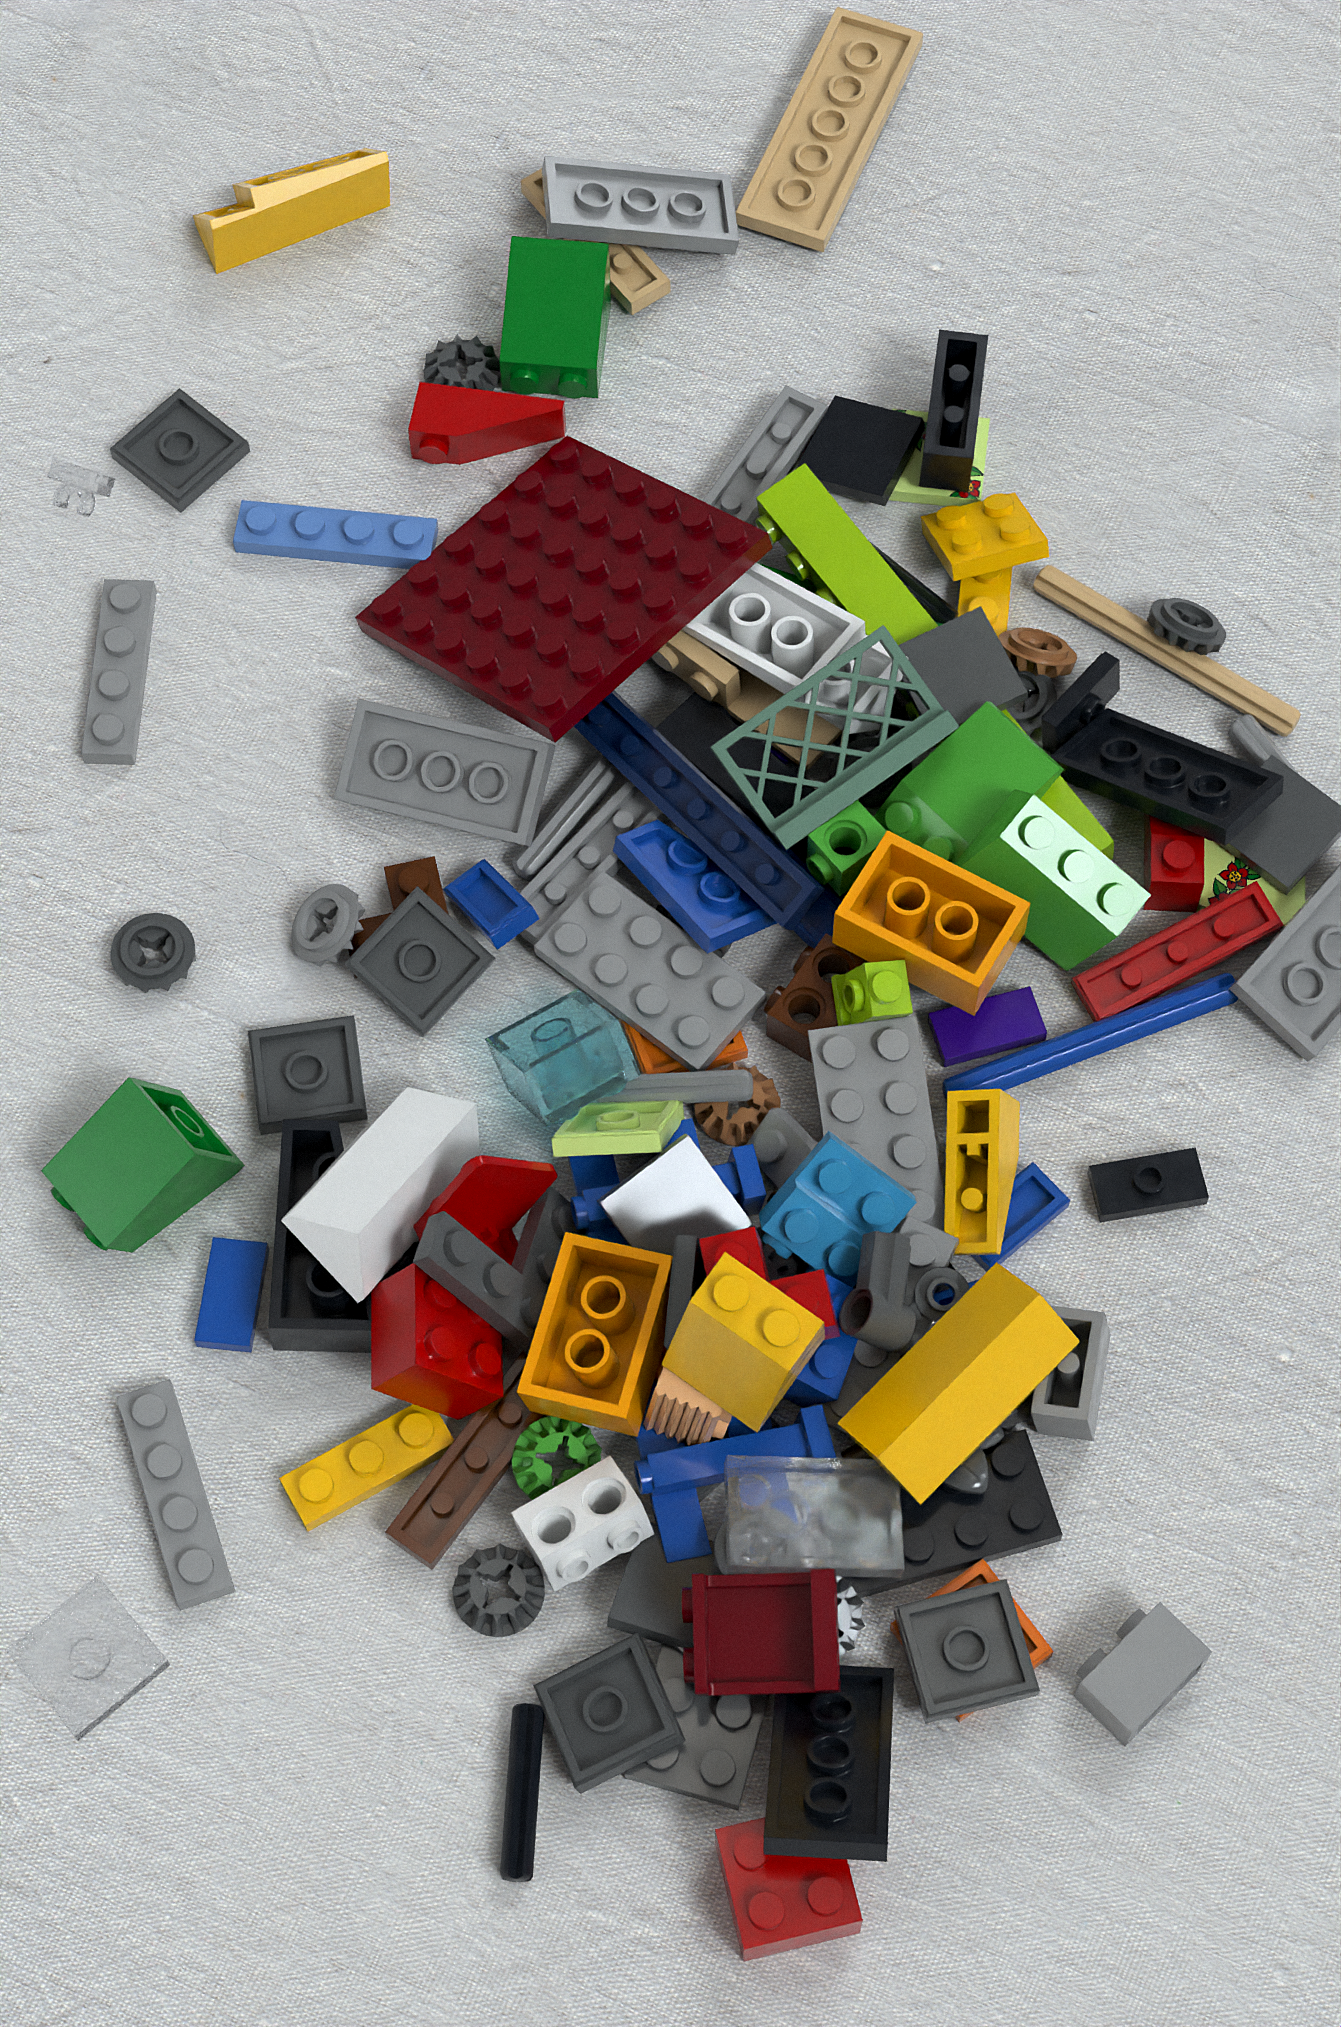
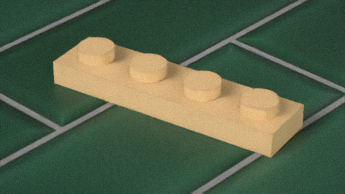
[521,168,671,315]

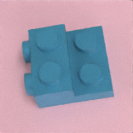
[759,1131,917,1288]

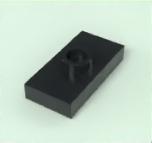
[1041,651,1120,754]
[1087,1147,1209,1223]

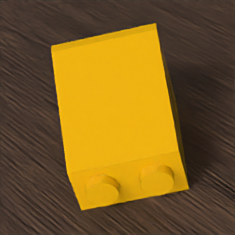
[662,1252,825,1433]

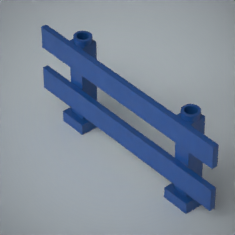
[567,1118,837,1563]

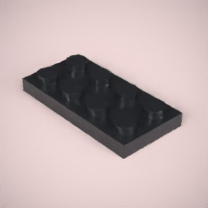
[1050,708,1284,846]
[808,1429,1063,1598]
[763,1665,894,1862]

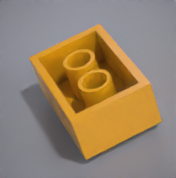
[832,830,1031,1016]
[517,1232,673,1437]

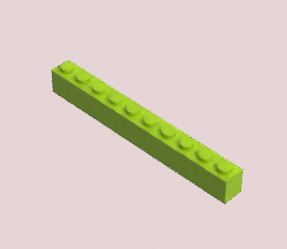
[756,463,1114,860]

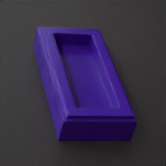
[928,986,1047,1067]

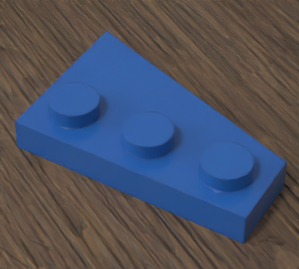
[613,820,777,954]

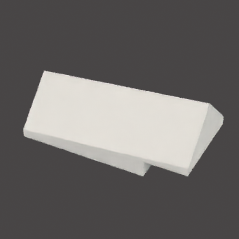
[682,563,908,734]
[281,1087,480,1303]

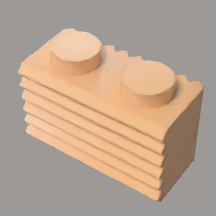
[643,1367,732,1446]

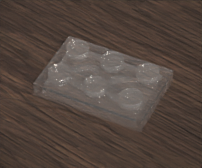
[724,1455,904,1578]

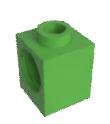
[806,800,886,896]

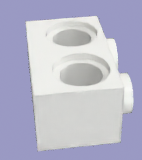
[511,1455,654,1592]

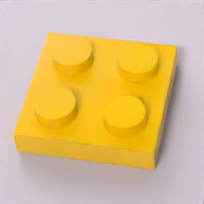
[921,492,1049,582]

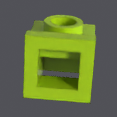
[831,960,913,1026]

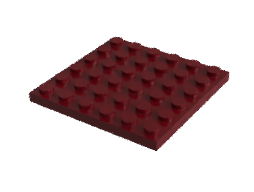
[355,435,773,743]

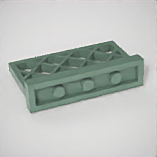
[710,625,960,851]

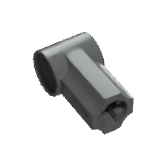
[839,1231,916,1353]

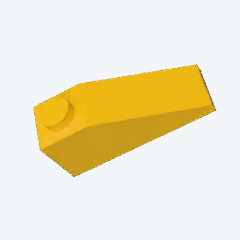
[944,1089,1020,1256]

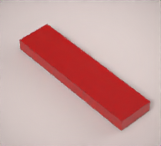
[1071,881,1284,1022]

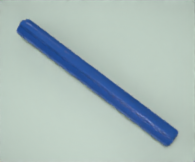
[942,973,1238,1102]

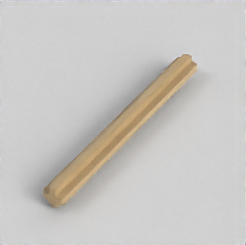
[1033,565,1301,737]

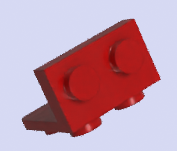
[413,1155,558,1265]

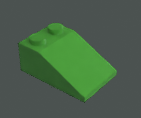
[873,701,1064,864]

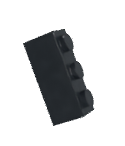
[919,329,989,492]

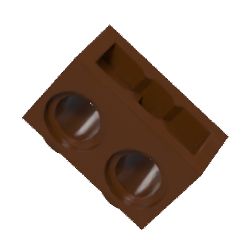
[764,933,869,1063]

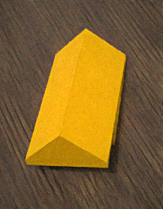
[193,148,390,274]
[837,1262,1080,1505]

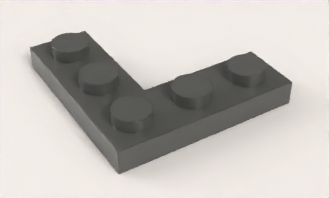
[413,1186,584,1355]

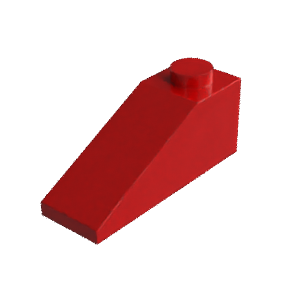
[408,382,566,465]
[1143,813,1204,913]

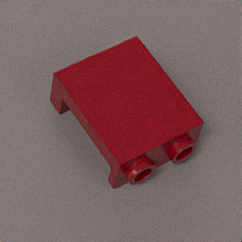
[682,1569,841,1696]

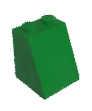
[499,236,611,399]
[41,1077,245,1253]

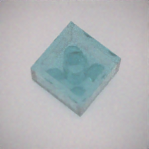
[485,988,641,1127]

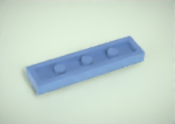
[233,500,439,569]

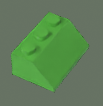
[955,789,1151,971]

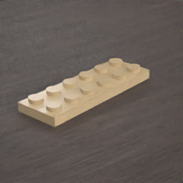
[735,7,923,252]

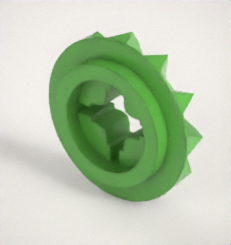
[512,1416,602,1500]

